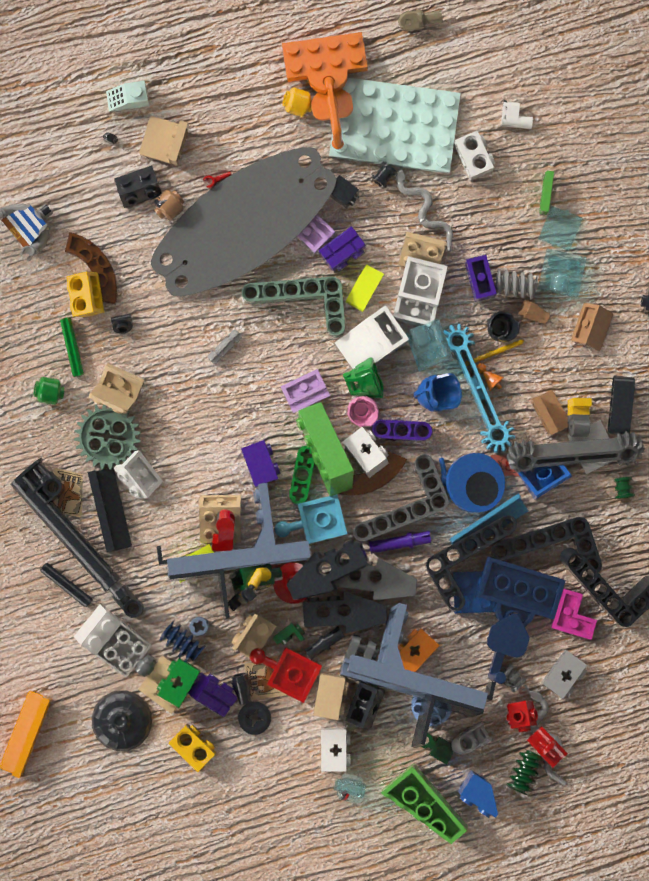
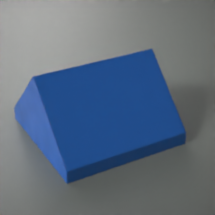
[518,465,572,500]

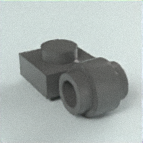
[135,654,156,677]

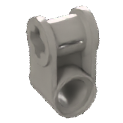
[451,721,493,755]

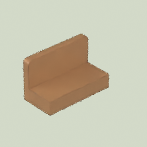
[571,302,613,351]
[530,390,568,437]

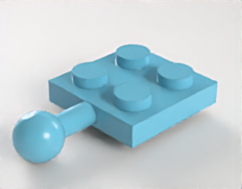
[274,494,347,544]

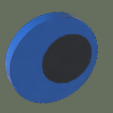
[446,453,505,513]

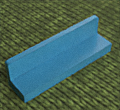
[449,493,528,553]

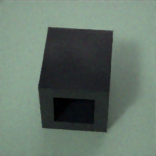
[330,175,359,209]

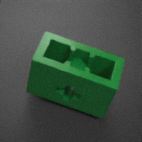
[156,658,201,708]

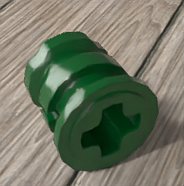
[614,476,635,499]

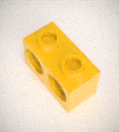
[67,271,104,318]
[168,724,216,772]

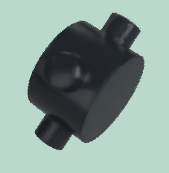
[103,132,118,145]

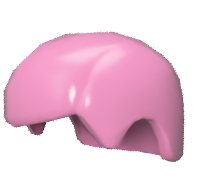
[347,396,379,427]

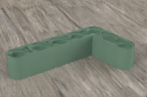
[242,277,345,338]

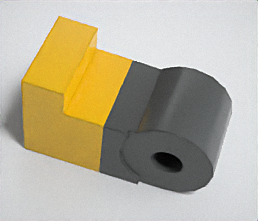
[567,398,592,437]

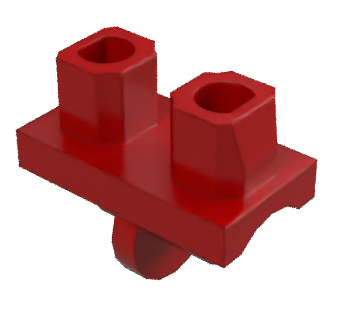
[527,726,568,768]

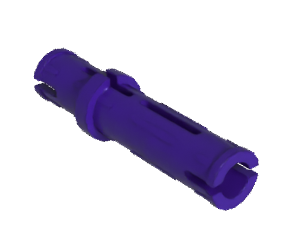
[369,531,432,554]

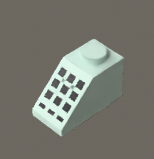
[106,81,149,112]

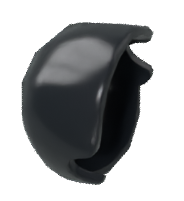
[487,311,520,343]

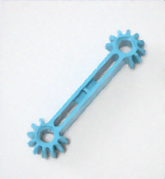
[440,324,515,453]

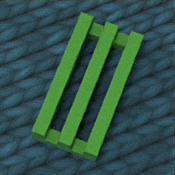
[539,170,554,215]

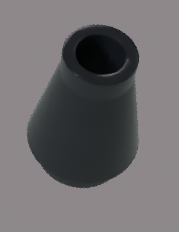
[231,672,251,705]

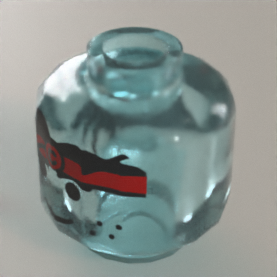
[334,773,366,803]

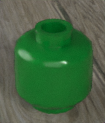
[33,377,65,405]

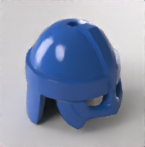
[414,373,462,412]

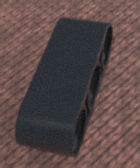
[608,375,635,435]

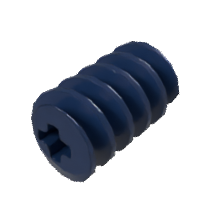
[159,619,206,662]

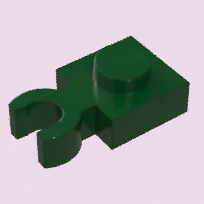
[420,733,454,765]

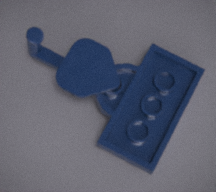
[476,557,566,684]

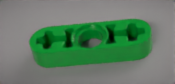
[289,446,315,505]

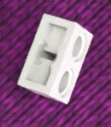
[454,131,495,181]

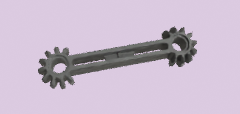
[507,431,645,475]

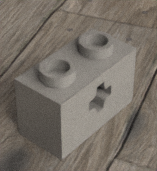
[541,650,587,699]

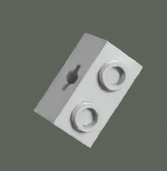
[343,427,389,478]
[321,728,350,772]

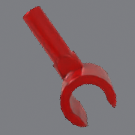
[203,172,232,189]

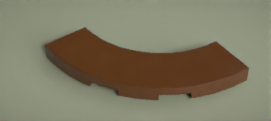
[65,232,117,305]
[326,451,407,496]

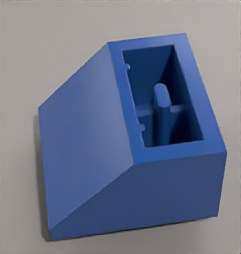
[458,770,498,818]

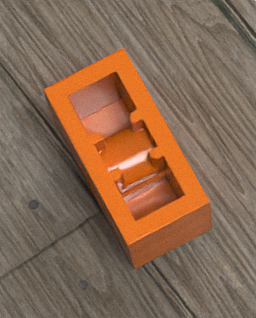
[398,628,439,672]

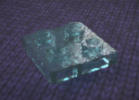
[537,248,587,298]
[405,319,453,372]

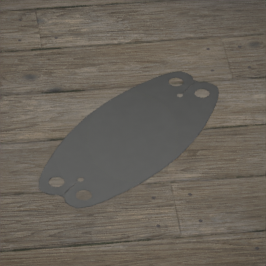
[151,147,336,296]

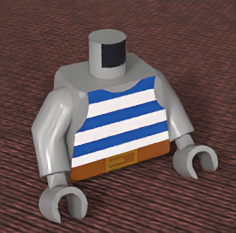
[0,203,53,261]

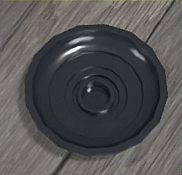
[92,690,152,751]

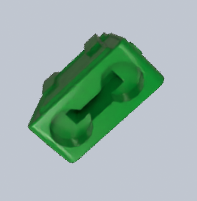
[343,357,384,398]

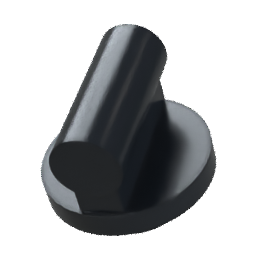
[111,313,133,334]

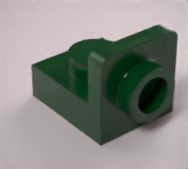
[272,623,305,645]

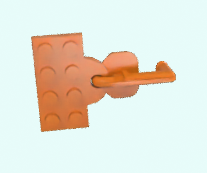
[282,32,368,149]

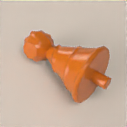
[476,363,504,391]

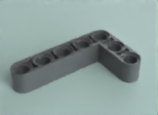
[353,454,449,542]

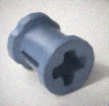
[189,617,209,636]

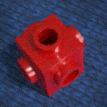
[506,701,538,732]

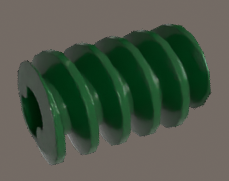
[506,748,545,795]

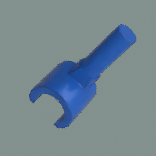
[439,458,447,486]

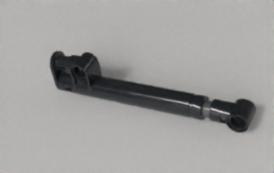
[10,458,144,618]

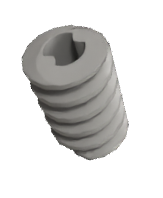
[495,269,538,299]

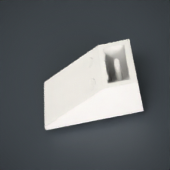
[335,306,409,369]
[74,605,152,678]

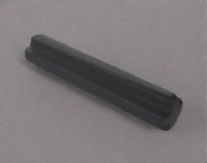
[40,563,93,607]

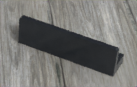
[87,468,132,553]

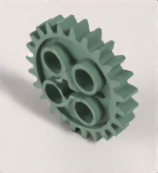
[74,405,141,470]

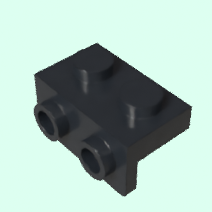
[114,166,162,208]

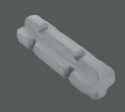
[208,329,242,364]

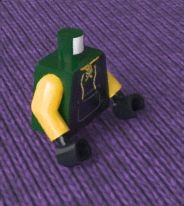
[228,563,283,611]

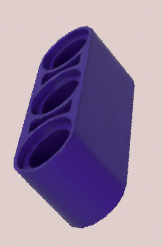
[372,420,432,442]

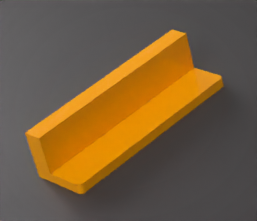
[0,691,52,778]

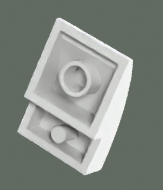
[393,256,448,329]

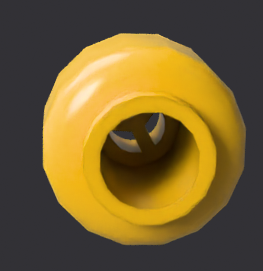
[282,88,312,117]

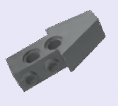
[334,558,417,600]

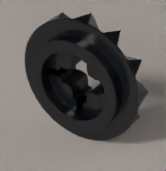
[238,702,271,735]

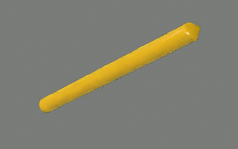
[464,339,524,367]

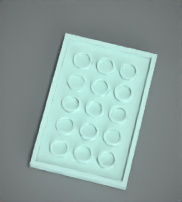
[329,78,461,174]

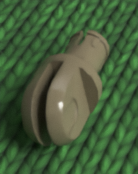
[398,9,443,31]

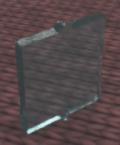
[538,206,583,251]

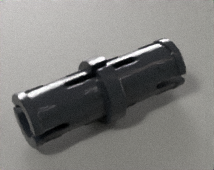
[304,626,345,660]

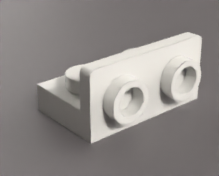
[114,451,163,499]

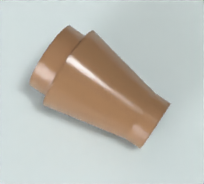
[518,299,550,325]

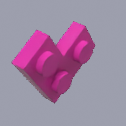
[551,588,597,640]

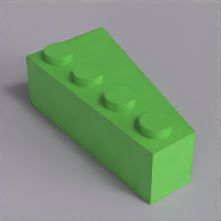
[296,402,354,497]
[381,763,468,844]

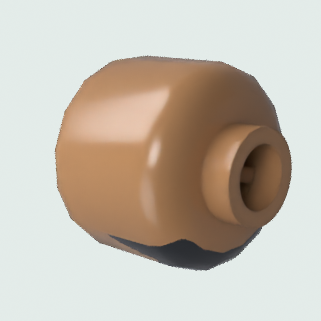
[154,190,185,220]

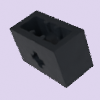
[345,682,385,729]

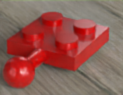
[249,647,322,703]

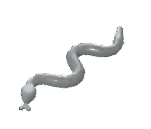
[396,167,453,252]
[522,685,567,785]

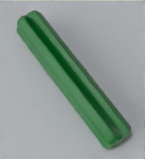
[60,317,84,377]

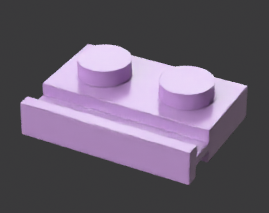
[297,214,335,254]
[281,369,330,414]

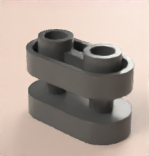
[339,634,379,673]

